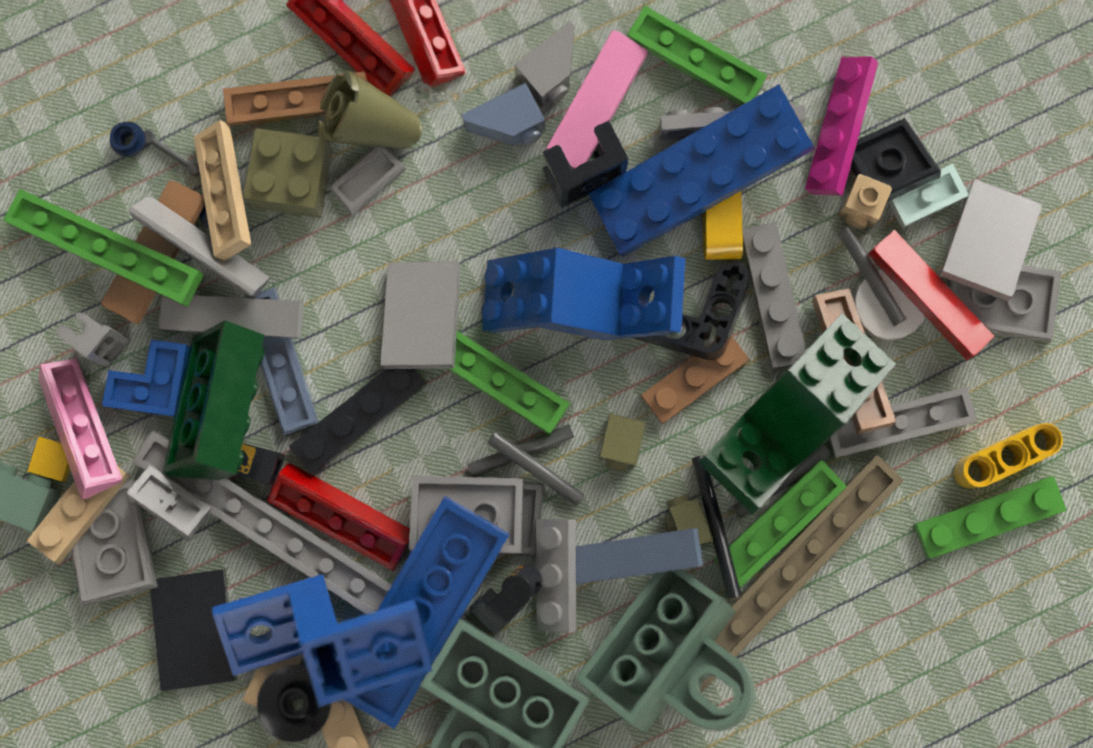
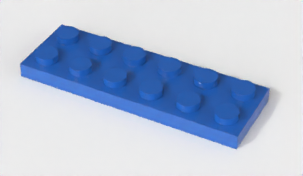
[588,84,815,257]
[343,496,509,729]

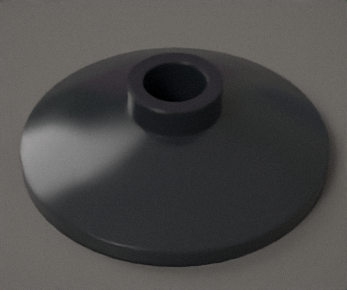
[257,665,332,742]

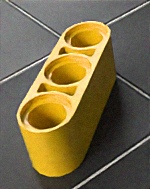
[702,191,743,260]
[953,423,1063,489]

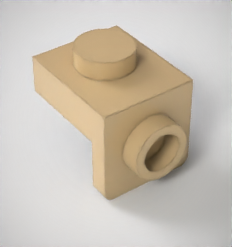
[838,174,892,229]

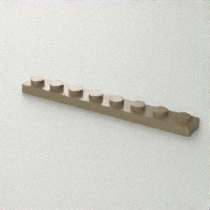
[701,455,904,693]

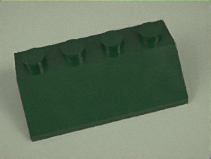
[162,320,264,480]

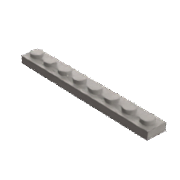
[132,431,392,614]

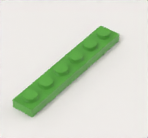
[3,189,204,307]

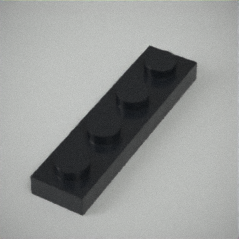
[289,369,427,475]

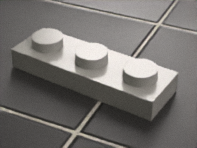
[536,519,576,633]

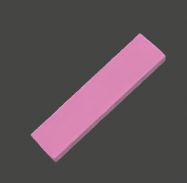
[546,30,648,169]
[38,358,122,499]

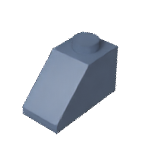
[461,83,545,146]

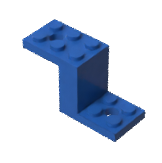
[482,247,685,341]
[212,574,433,707]

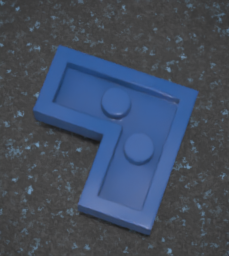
[102,339,190,417]

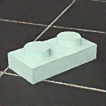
[888,164,969,229]

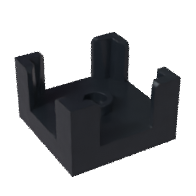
[543,120,629,208]

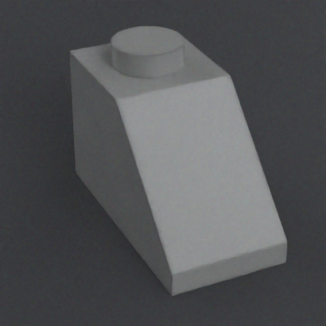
[515,21,575,107]

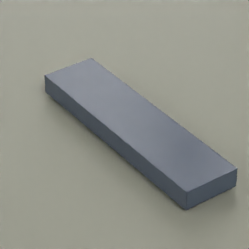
[244,288,319,436]
[576,528,703,584]

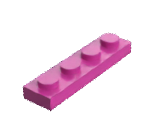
[805,56,879,196]

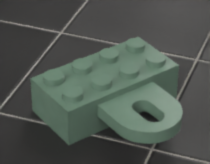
[576,569,755,734]
[420,618,590,748]

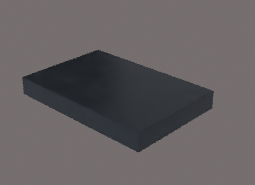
[150,569,237,691]

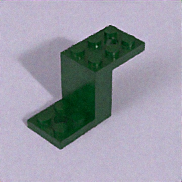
[698,313,896,515]

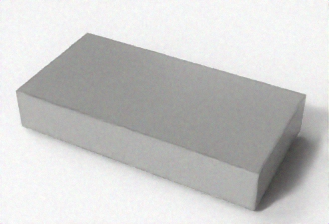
[328,146,406,216]

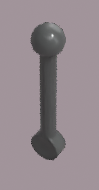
[144,130,200,177]

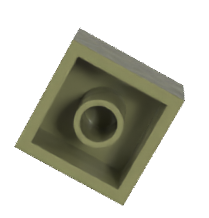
[243,128,333,218]

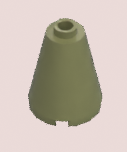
[318,70,422,149]

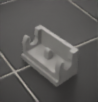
[54,312,131,368]
[126,465,211,542]

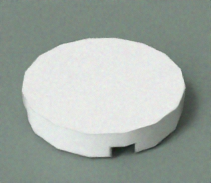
[854,269,925,341]

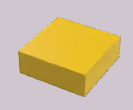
[27,437,70,482]

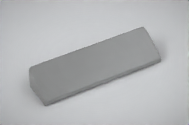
[128,196,269,299]

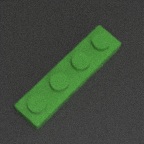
[627,6,767,105]
[446,331,570,435]
[713,459,847,587]
[913,476,1067,559]

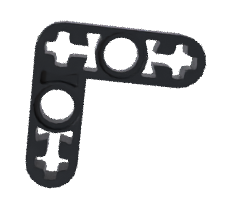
[634,261,749,360]

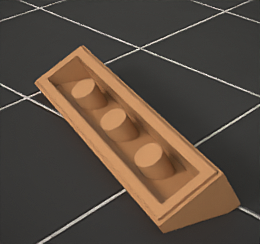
[101,180,205,325]

